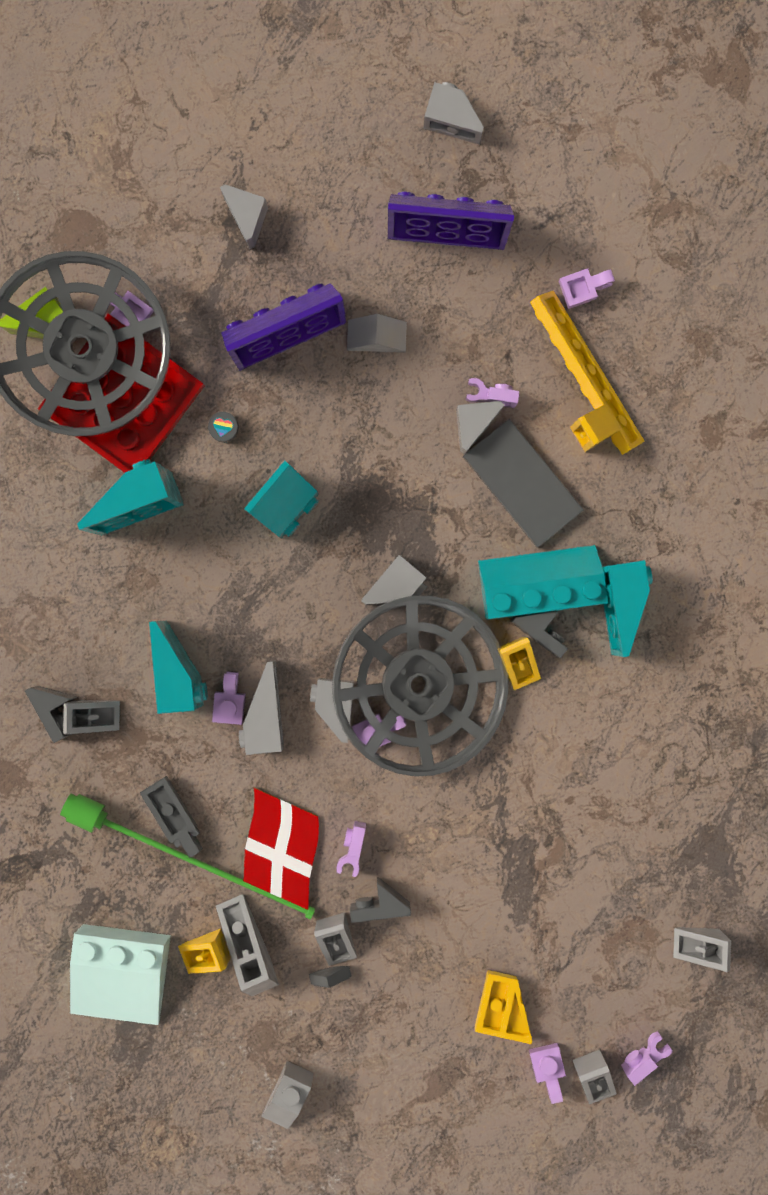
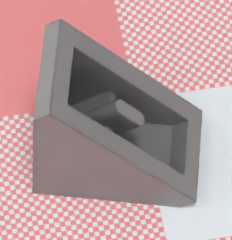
[220,184,268,249]
[347,314,407,353]
[456,401,505,455]
[63,700,120,734]
[314,913,357,966]
[673,927,731,972]
[572,1050,617,1105]

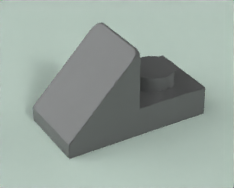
[510,611,568,658]
[25,686,77,743]
[350,877,411,923]

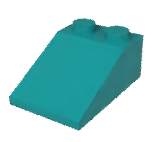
[244,460,319,539]
[602,560,653,657]
[149,620,208,714]

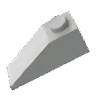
[239,660,284,755]
[216,894,279,997]

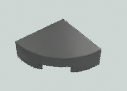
[309,966,352,988]

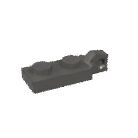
[140,776,203,858]

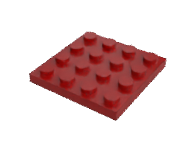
[37,313,205,473]

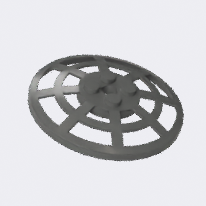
[0,251,171,436]
[332,596,508,777]

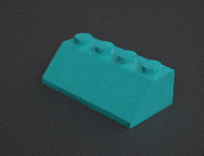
[478,545,608,619]

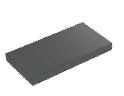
[463,419,584,548]

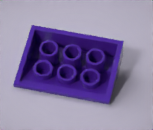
[388,192,514,250]
[221,283,346,371]

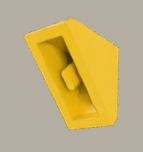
[570,405,620,452]
[498,637,541,690]
[178,929,231,974]

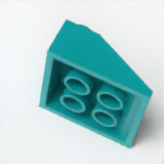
[77,459,184,536]

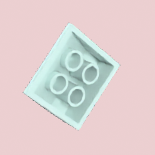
[70,924,171,1025]

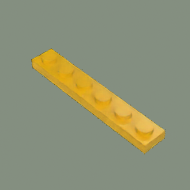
[530,290,645,455]

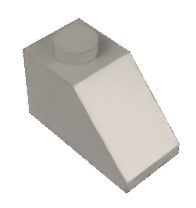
[424,82,484,145]
[361,555,427,605]
[310,678,354,743]
[261,1061,314,1129]

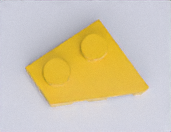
[474,970,532,1044]

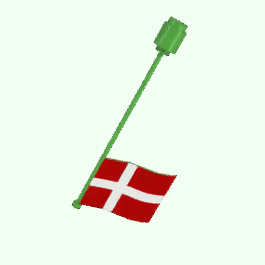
[60,787,319,920]

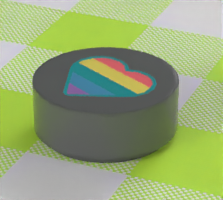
[208,412,239,443]

